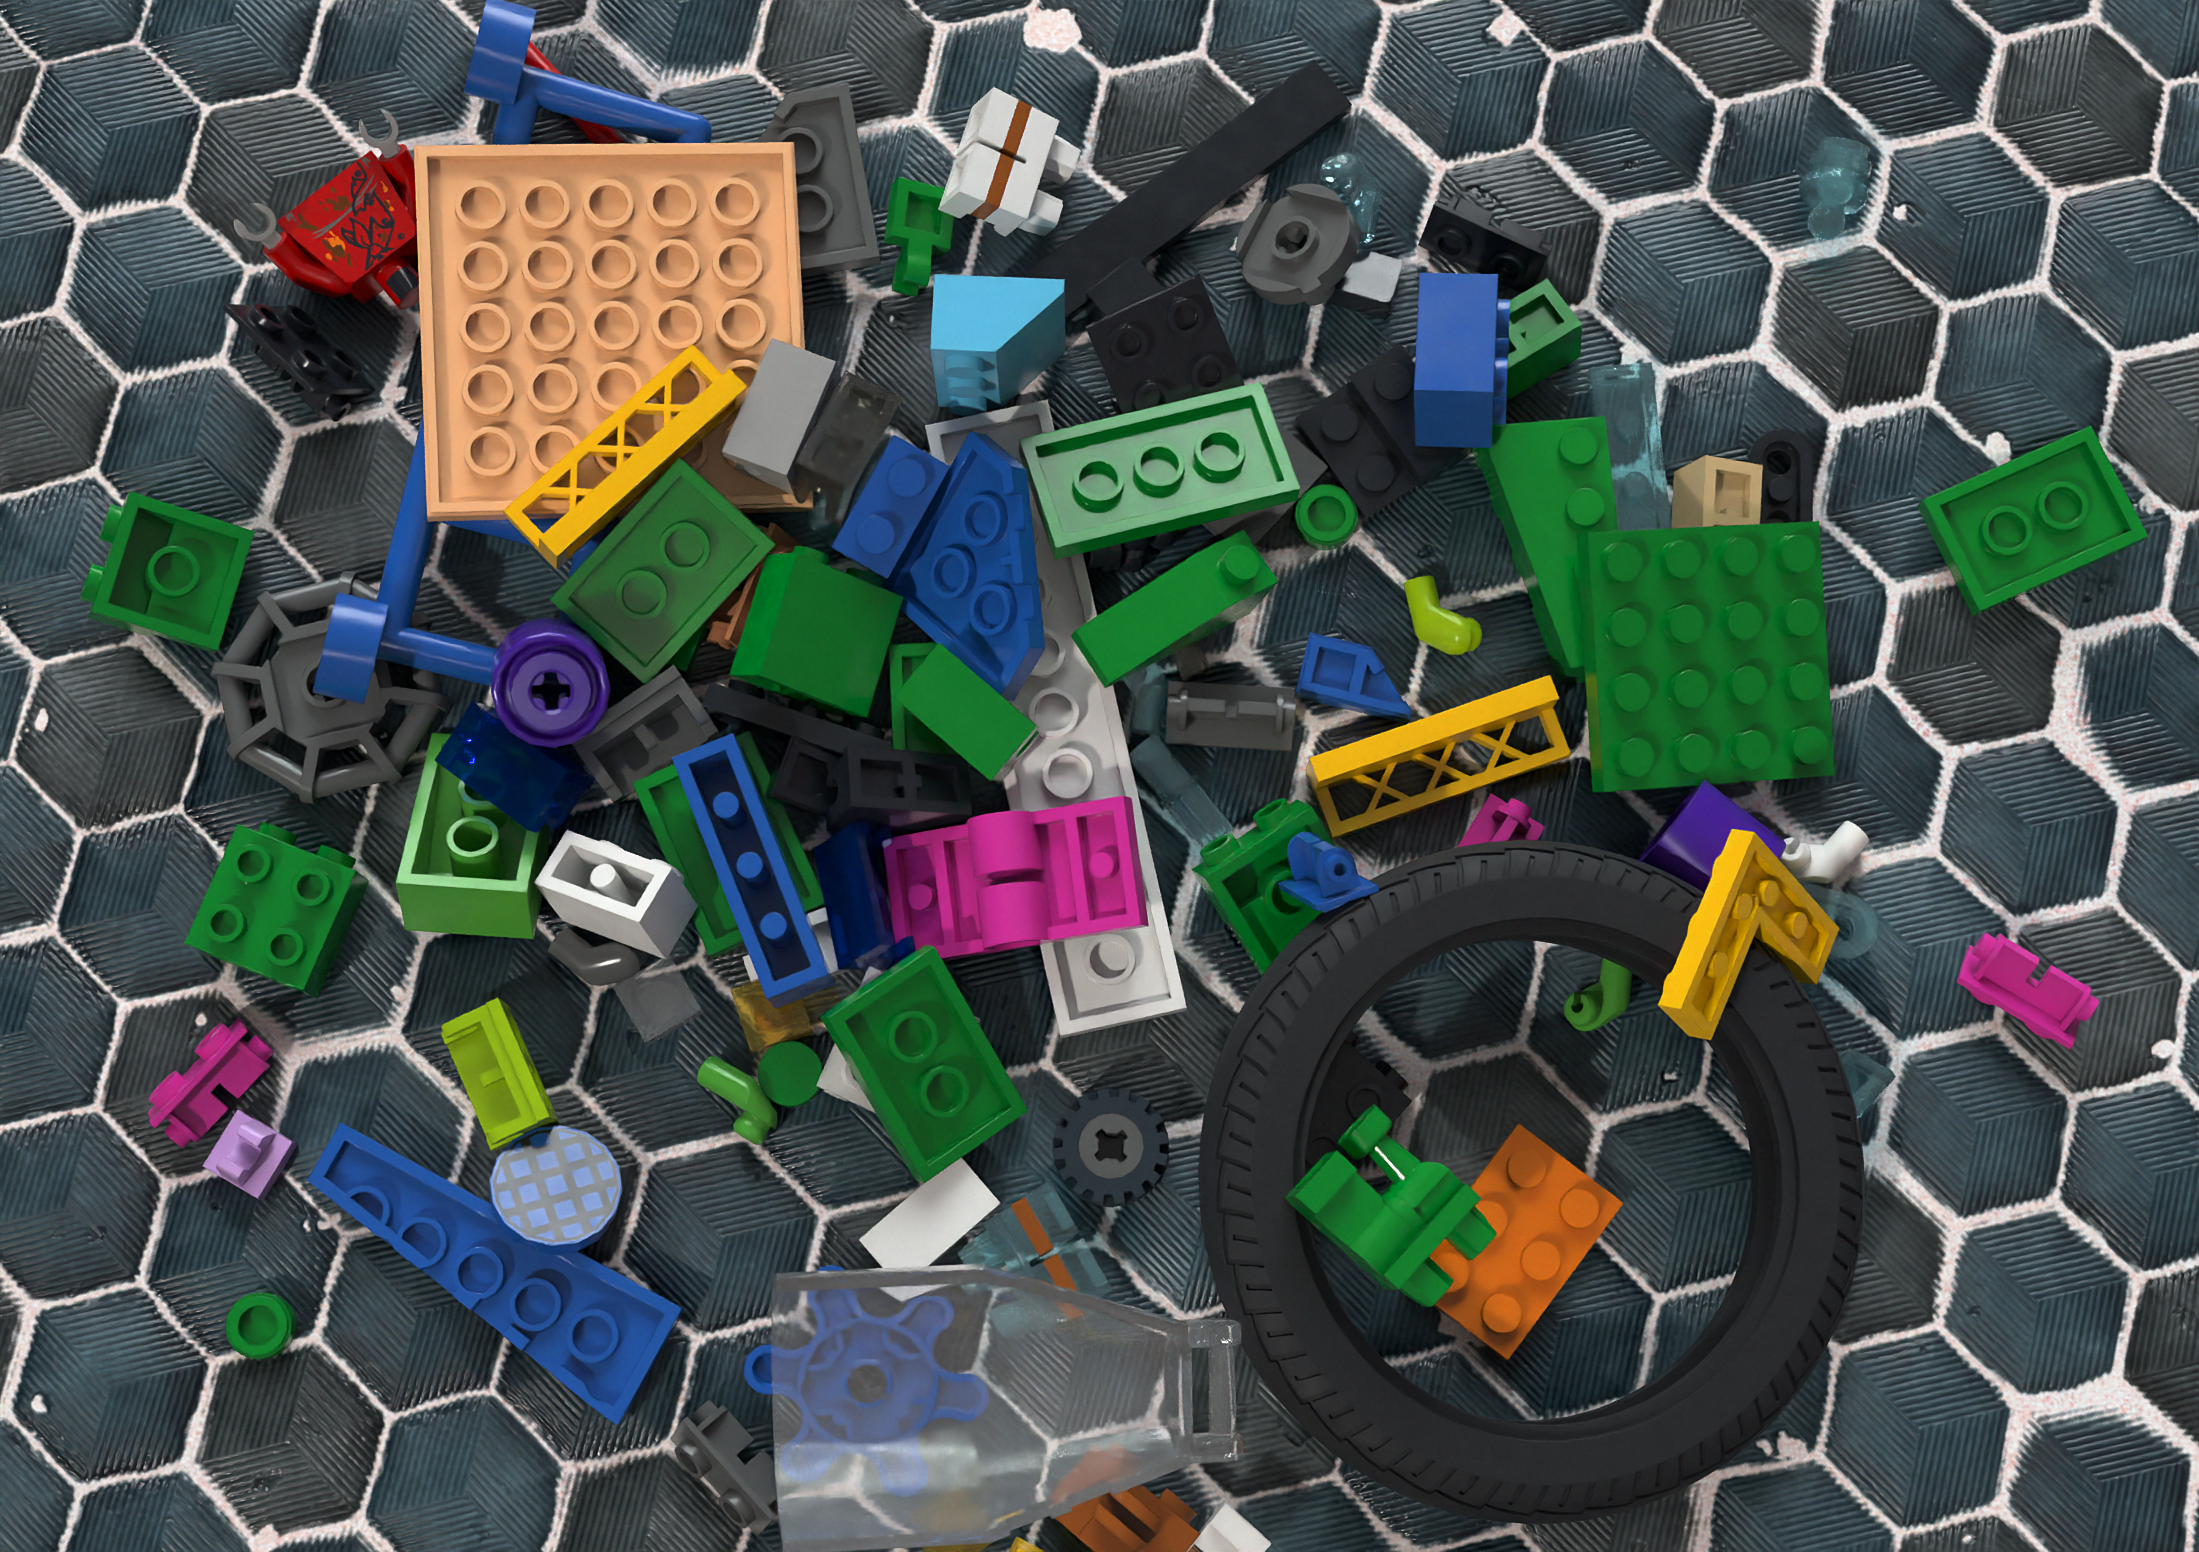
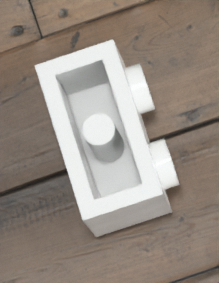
[534,830,698,959]

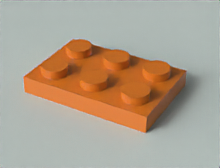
[1429,1124,1624,1361]

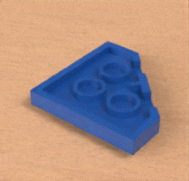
[881,431,1046,701]

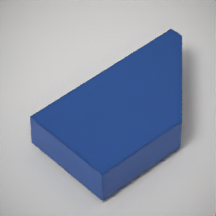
[1294,632,1412,724]

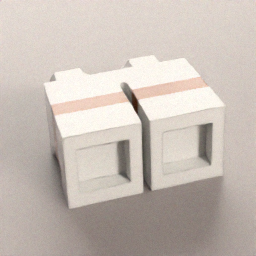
[938,87,1081,237]

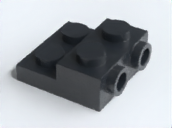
[1294,344,1471,524]

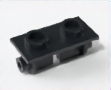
[1418,193,1554,293]

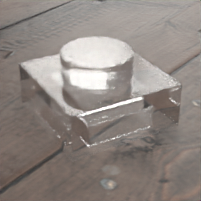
[613,955,704,1046]

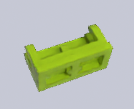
[441,998,559,1152]

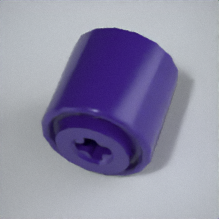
[490,617,611,748]
[1637,779,1786,893]

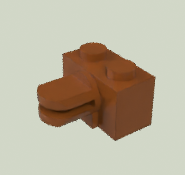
[1046,1445,1200,1552]

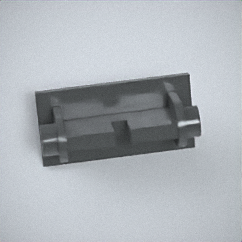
[1165,681,1296,751]
[670,1400,798,1537]

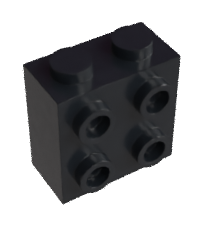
[1305,1030,1412,1175]

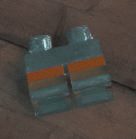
[958,1181,1113,1337]

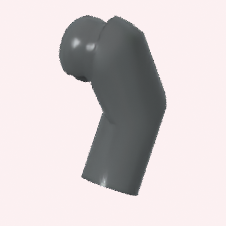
[548,927,648,986]

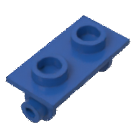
[1278,832,1379,913]

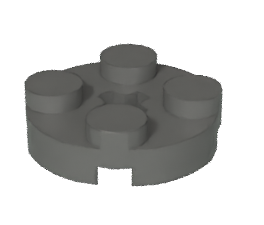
[1235,184,1362,306]

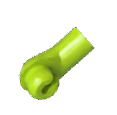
[1403,576,1482,655]

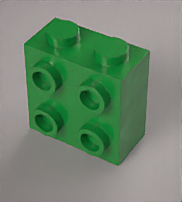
[729,546,903,717]
[184,822,369,999]

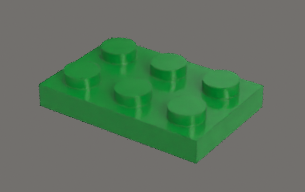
[1917,426,2148,617]
[549,456,776,684]
[632,731,829,959]
[819,945,1028,1183]

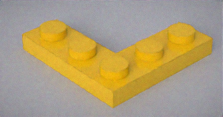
[1658,829,1840,1040]

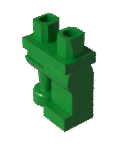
[1284,1104,1497,1307]

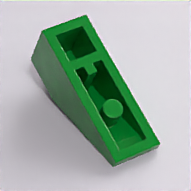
[1071,529,1279,688]

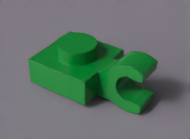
[884,177,954,297]

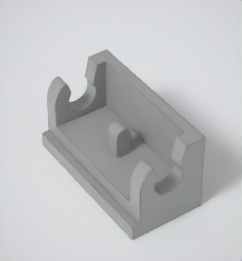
[722,338,843,495]

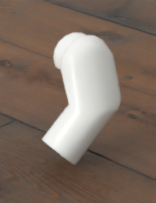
[1780,821,1869,884]

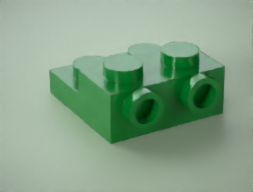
[80,491,255,653]
[1191,798,1336,977]

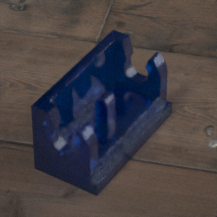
[435,701,595,833]
[813,822,916,970]

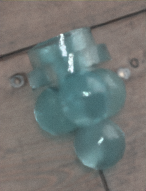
[1798,137,1872,241]

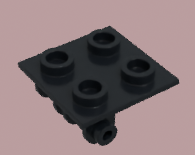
[1085,274,1245,416]
[222,303,375,422]

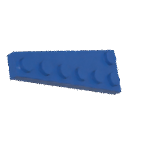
[307,1123,685,1425]

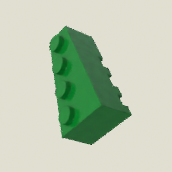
[1471,416,1619,684]

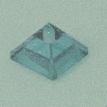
[1840,1047,1896,1120]

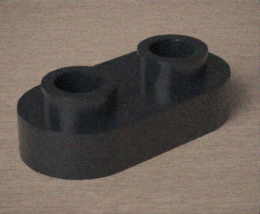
[1745,429,1813,524]

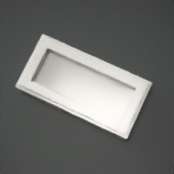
[859,1157,1001,1290]

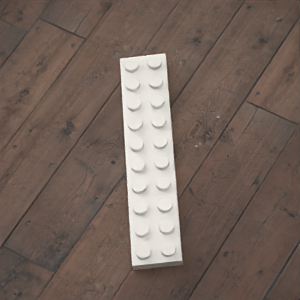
[925,399,1187,1039]

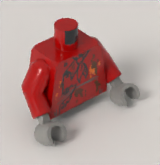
[234,109,419,310]

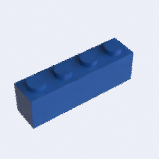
[672,733,836,1009]

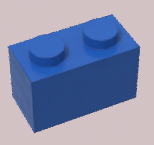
[830,435,951,579]

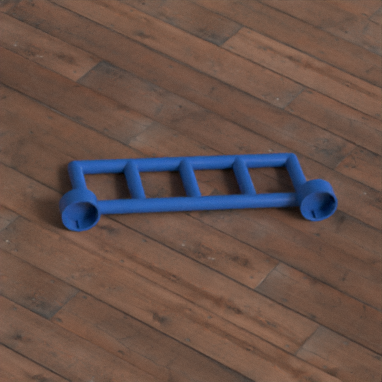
[312,0,712,705]

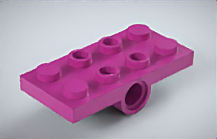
[882,795,1149,963]

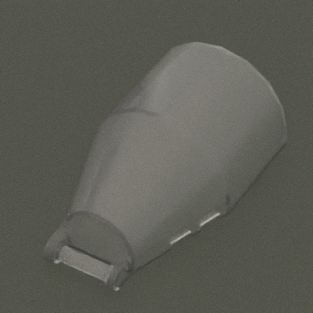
[771,1264,1243,1552]

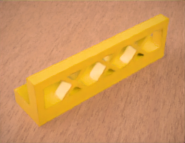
[503,344,747,570]
[1305,675,1571,840]

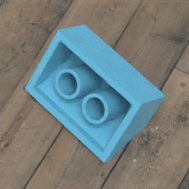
[930,274,1066,416]

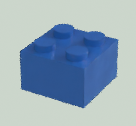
[1414,273,1510,448]

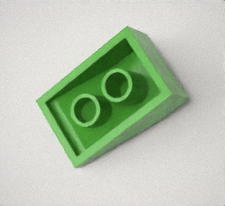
[396,733,559,939]

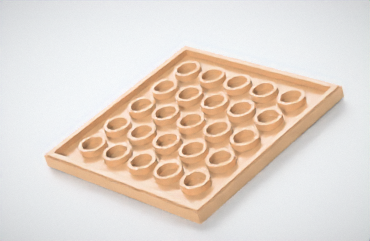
[414,142,813,522]

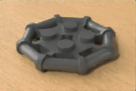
[211,571,449,804]

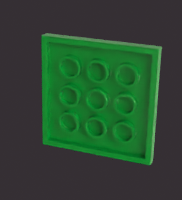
[1576,521,1835,792]

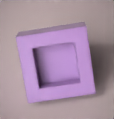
[203,1109,298,1200]

